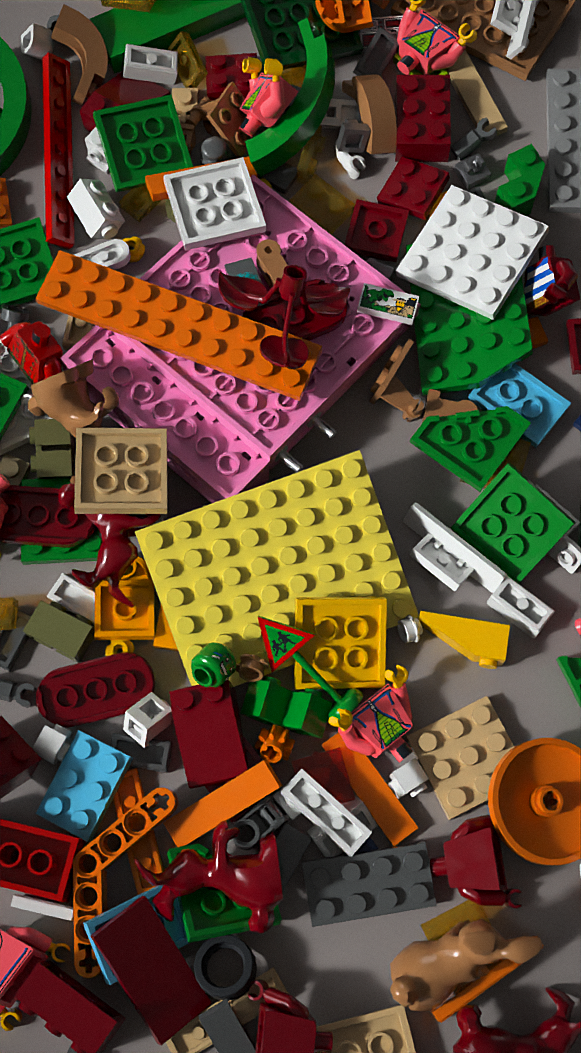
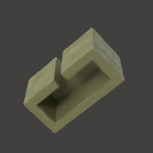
[29,419,73,479]
[23,600,94,663]

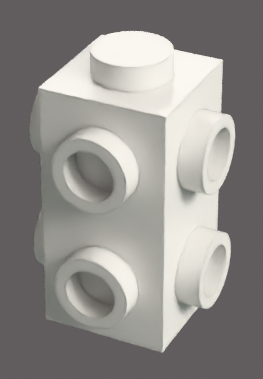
[67,178,125,239]

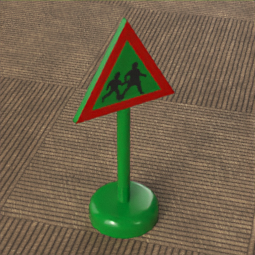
[258,616,363,720]

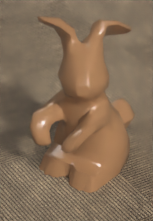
[28,359,119,484]
[390,919,543,1012]

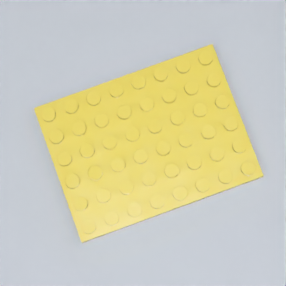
[135,450,419,687]

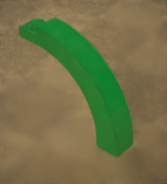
[245,18,335,177]
[0,37,32,176]

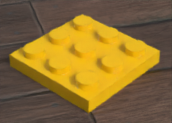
[294,597,387,689]

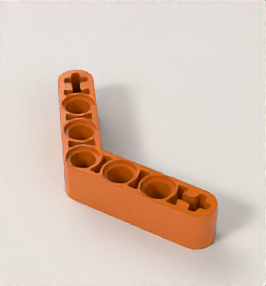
[73,787,179,978]

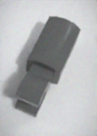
[450,117,498,162]
[0,679,37,708]

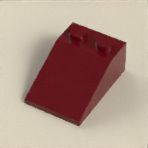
[80,71,170,132]
[169,678,249,789]

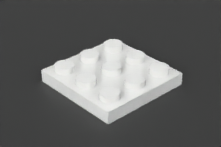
[163,157,266,251]

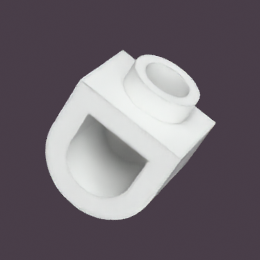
[21,23,54,61]
[33,724,72,765]
[388,758,429,799]

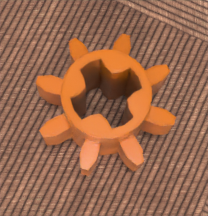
[255,724,295,764]

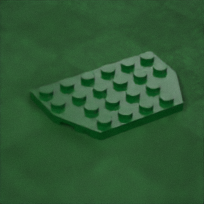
[406,244,533,396]

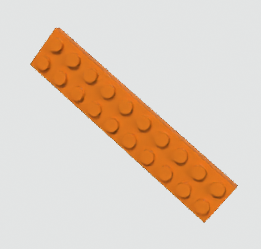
[35,250,323,401]

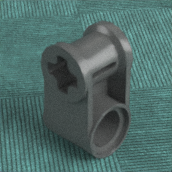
[233,794,290,850]

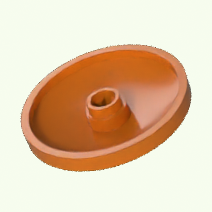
[488,738,581,865]

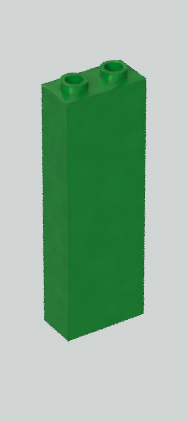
[90,0,246,74]

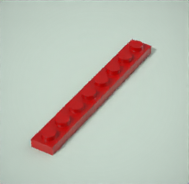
[43,52,75,250]

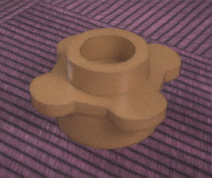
[236,654,269,682]

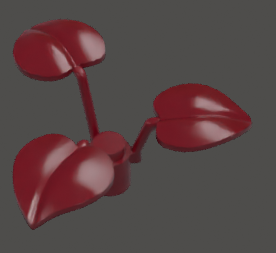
[218,265,350,369]

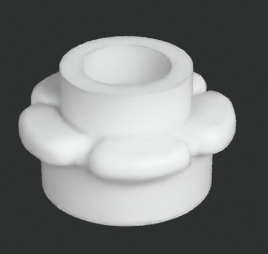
[397,615,423,643]

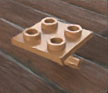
[185,82,262,158]
[369,339,424,422]

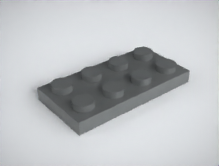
[302,841,436,927]

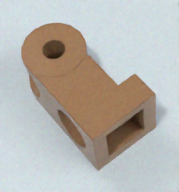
[256,239,288,294]
[422,389,478,423]

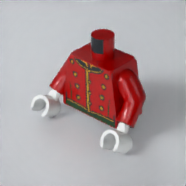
[0,321,63,411]

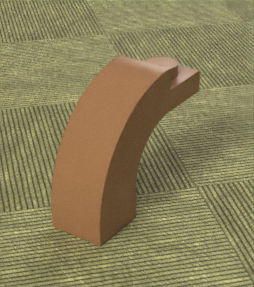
[51,4,108,106]
[342,74,397,154]

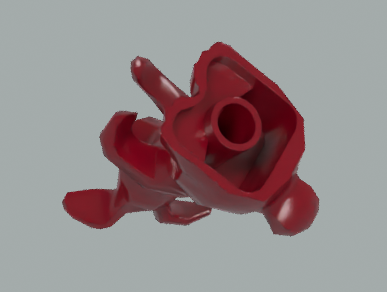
[58,483,161,608]
[134,821,283,933]
[453,987,581,1053]

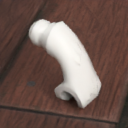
[335,139,366,179]

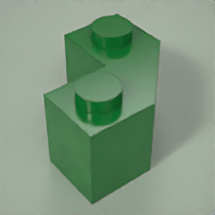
[494,144,545,216]
[240,676,333,738]

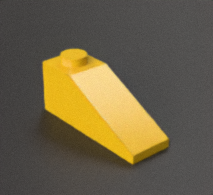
[418,611,510,669]

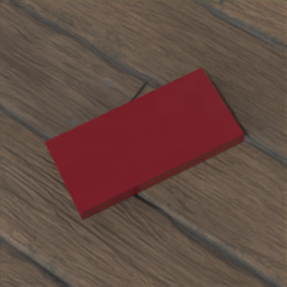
[90,896,211,1046]

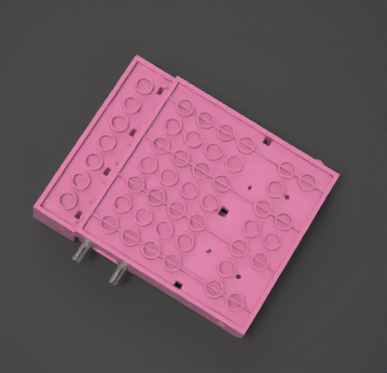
[60,175,420,503]

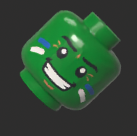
[191,642,237,687]

